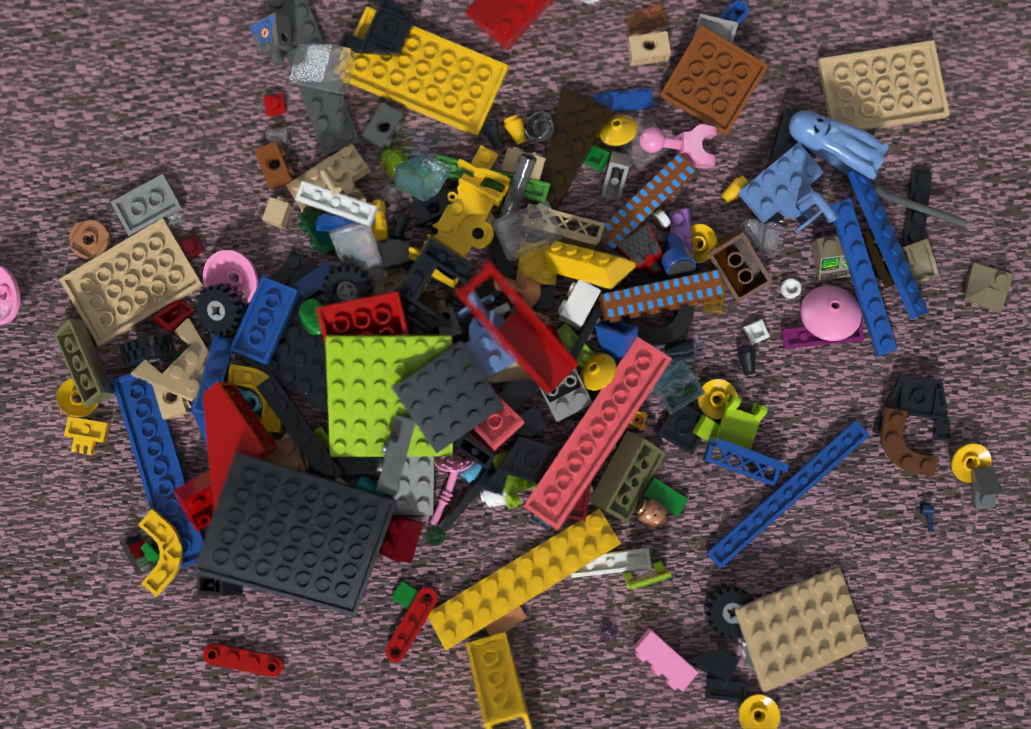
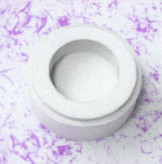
[653,209,671,229]
[780,278,801,298]

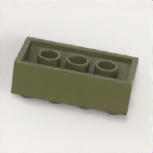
[54,318,115,407]
[589,431,665,523]

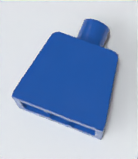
[595,319,638,366]

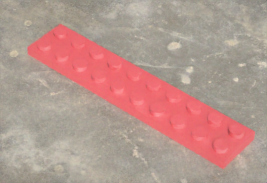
[524,337,672,530]

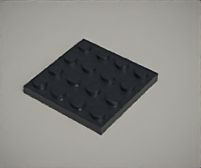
[390,340,504,454]

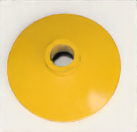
[600,114,638,146]
[692,224,717,264]
[580,353,617,391]
[56,378,98,417]
[698,379,738,419]
[951,443,992,483]
[738,694,780,729]

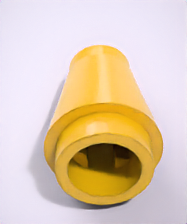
[504,114,527,145]
[721,176,749,203]

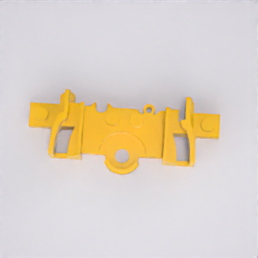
[408,145,511,294]

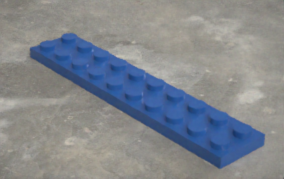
[111,374,205,568]

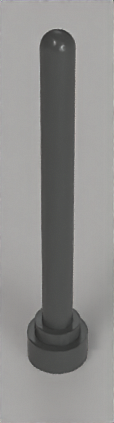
[875,184,968,227]

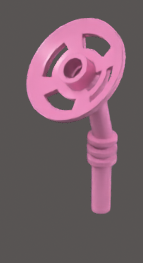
[430,446,474,526]

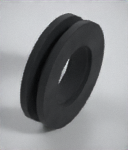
[437,229,513,305]
[622,269,695,346]

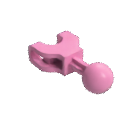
[640,124,717,168]

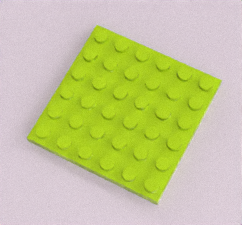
[326,335,453,457]

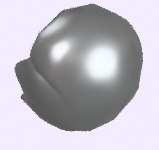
[524,111,555,142]

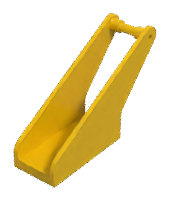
[466,632,533,729]

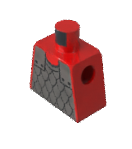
[617,224,662,276]

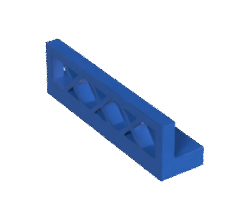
[703,437,789,486]

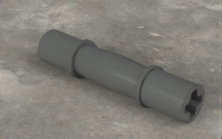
[495,153,537,232]

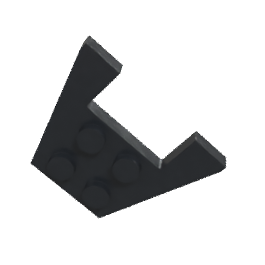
[338,0,416,57]
[873,375,953,442]
[483,436,558,496]

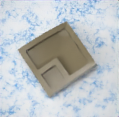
[902,238,939,284]
[963,263,1014,313]

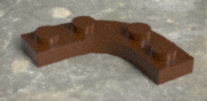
[880,407,939,477]

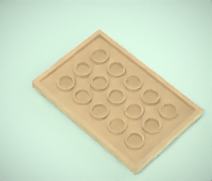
[817,40,950,131]
[59,218,204,347]
[734,567,868,692]

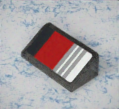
[119,533,157,576]

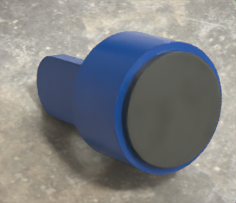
[661,234,696,279]

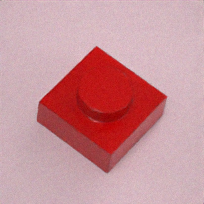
[263,93,287,117]

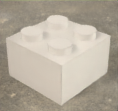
[558,280,601,331]

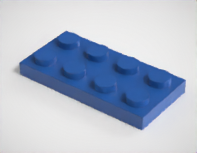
[229,276,300,365]

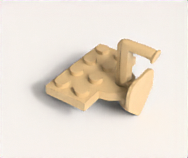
[286,144,371,216]

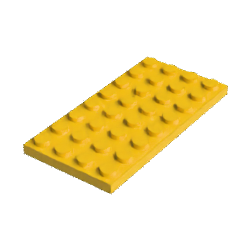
[335,7,509,137]

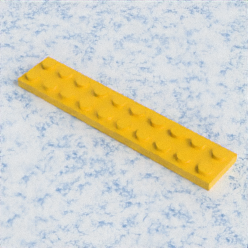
[428,509,621,650]

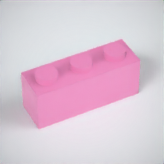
[633,628,698,692]

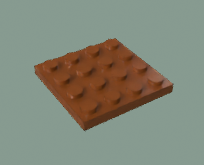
[659,25,769,136]

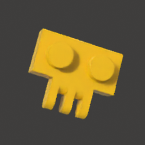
[64,416,110,455]

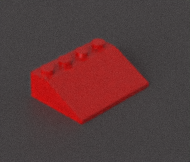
[464,0,554,51]
[316,291,411,347]

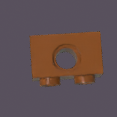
[254,141,295,190]

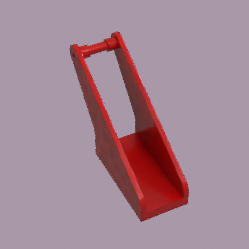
[454,260,578,395]
[203,382,279,512]

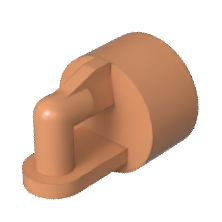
[493,276,541,309]

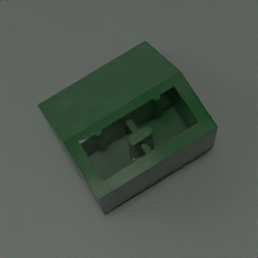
[298,208,344,255]

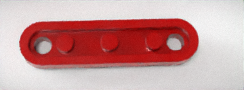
[385,587,438,662]
[203,643,285,677]

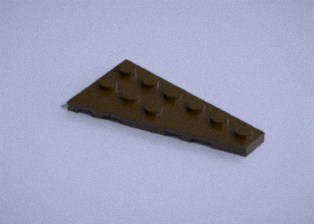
[537,86,613,211]

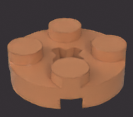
[69,220,112,260]

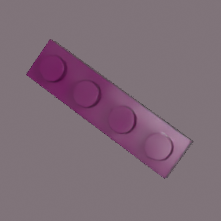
[781,320,864,350]

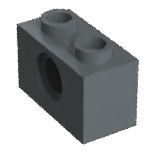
[362,102,405,152]

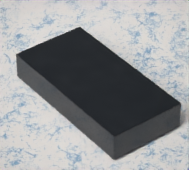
[705,676,748,703]

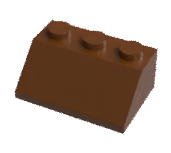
[707,227,773,303]

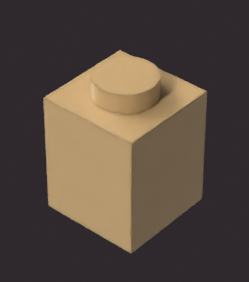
[262,197,293,229]

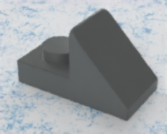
[971,467,1003,510]

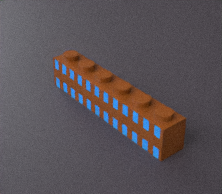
[595,153,696,251]
[599,270,725,323]

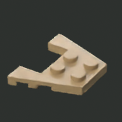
[131,318,209,402]

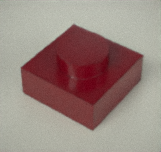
[178,234,206,261]

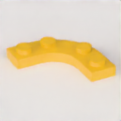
[228,364,283,433]
[138,509,183,597]

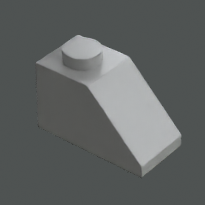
[601,151,631,201]

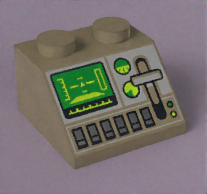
[811,236,851,281]

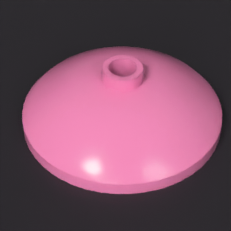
[203,250,258,306]
[0,265,21,325]
[800,285,862,341]

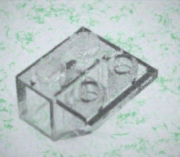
[738,219,785,259]

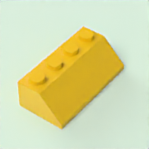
[544,241,636,289]

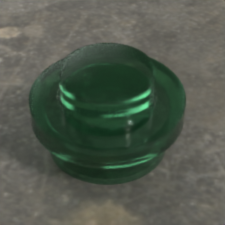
[425,526,446,546]

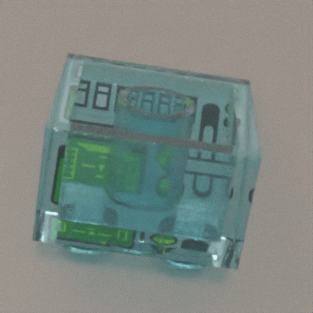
[395,153,452,201]
[652,359,706,415]

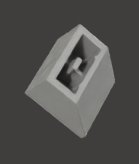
[539,369,593,422]

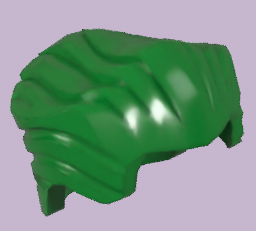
[299,298,326,335]

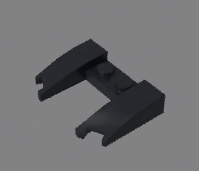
[398,236,475,334]

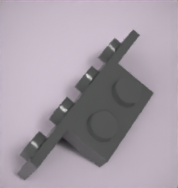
[376,414,415,496]

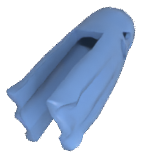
[789,111,889,180]

